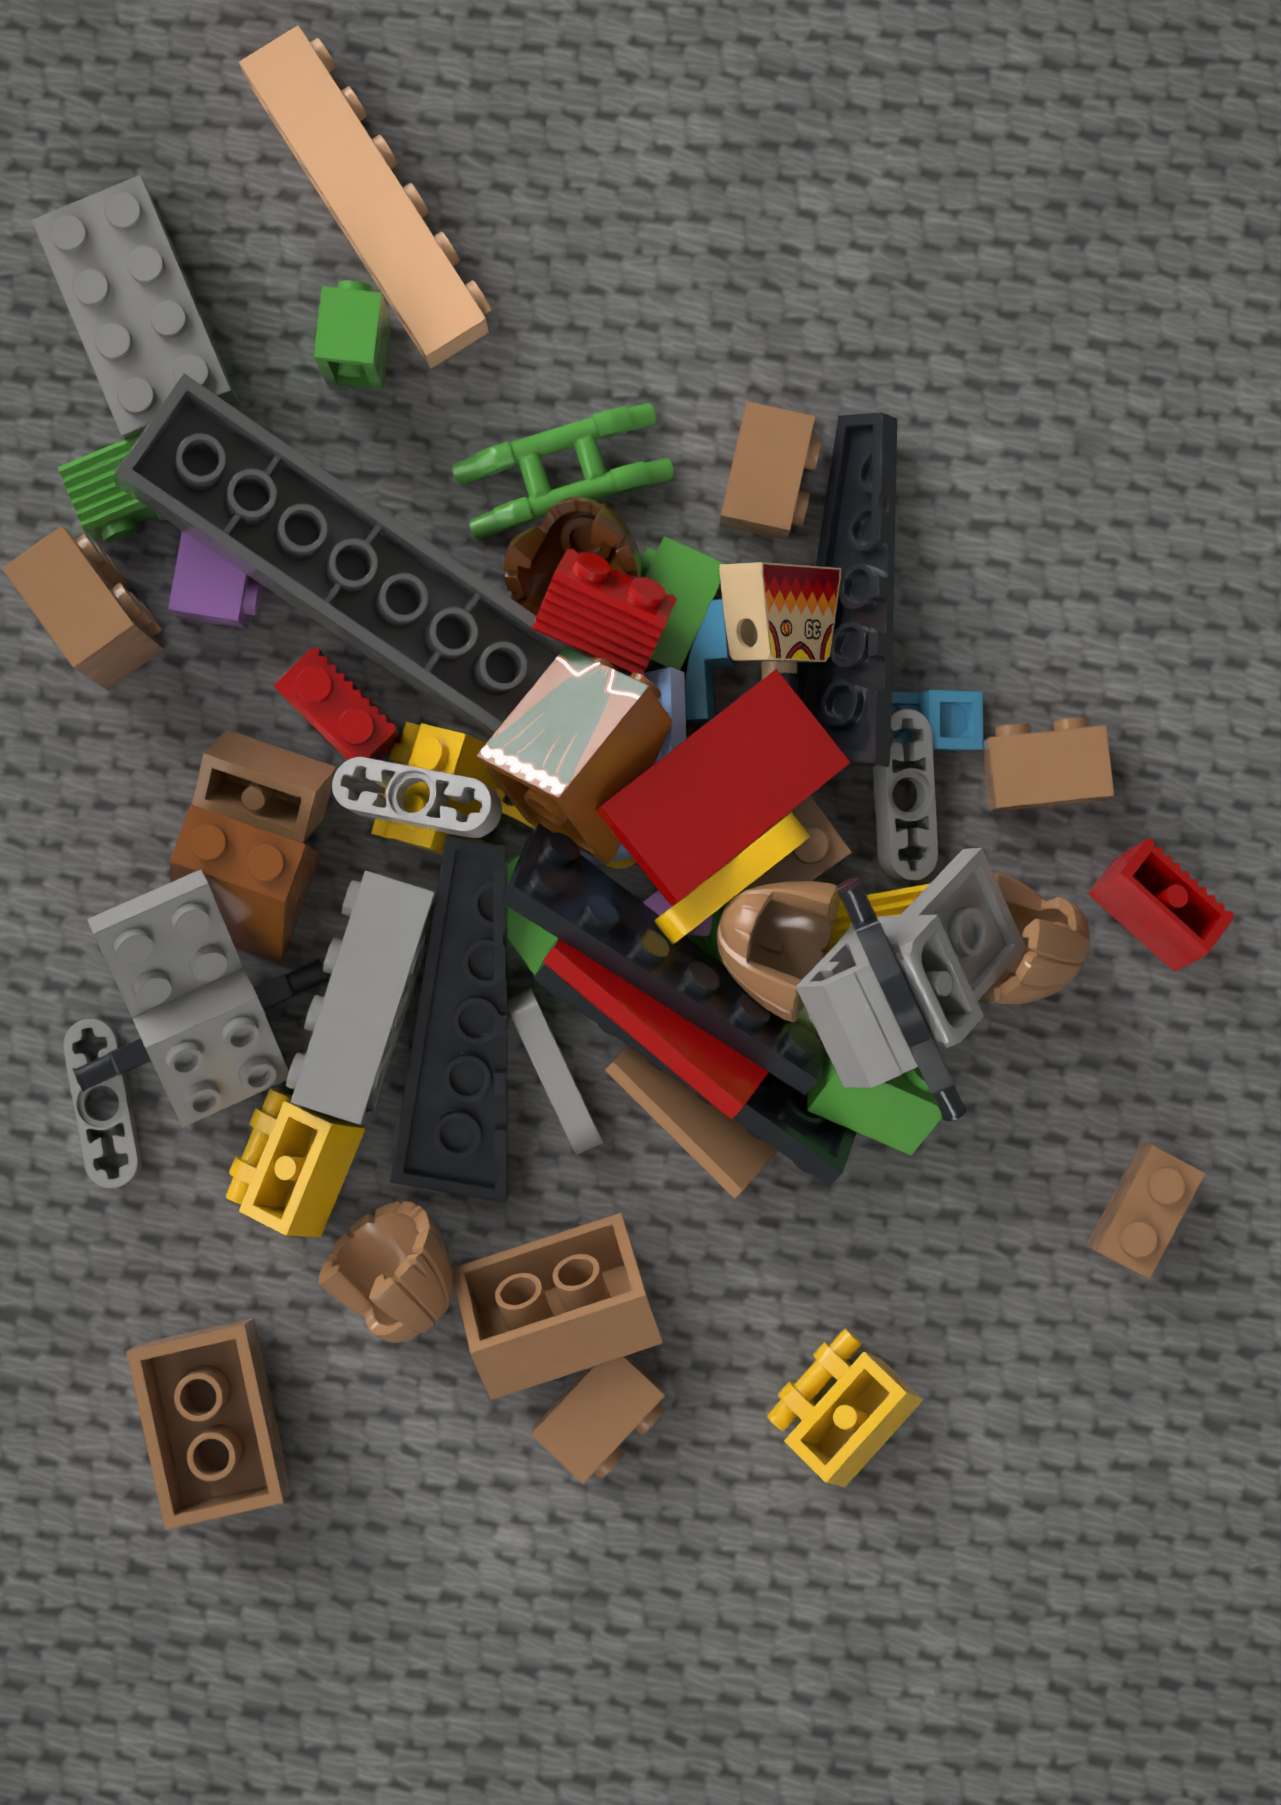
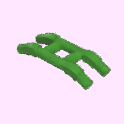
[452,403,674,540]

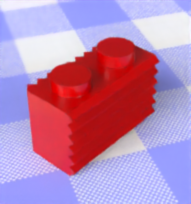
[532,549,677,675]
[273,648,400,760]
[1088,839,1234,972]

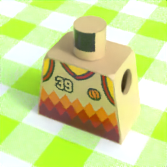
[719,562,841,693]

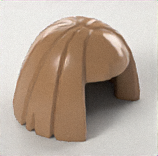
[979,872,1091,1005]
[716,881,841,1022]
[319,1201,454,1343]

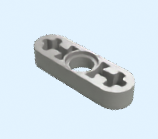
[873,709,938,880]
[332,757,502,838]
[508,988,603,1155]
[63,1019,142,1188]

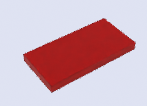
[596,669,851,907]
[543,939,769,1119]

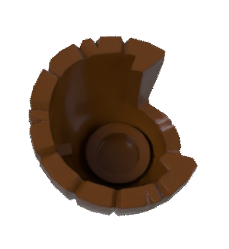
[504,496,641,616]

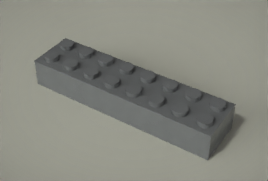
[115,373,584,739]

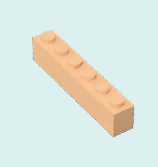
[239,25,491,369]

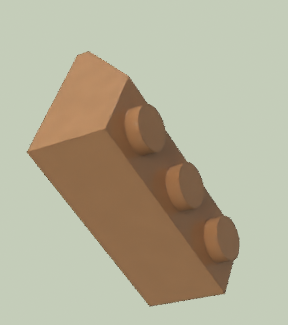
[605,1046,778,1199]

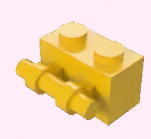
[371,722,498,856]
[225,1087,366,1237]
[766,1328,924,1487]

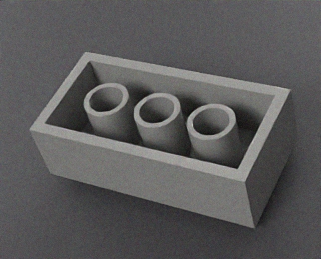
[31,175,240,439]
[286,870,436,1125]

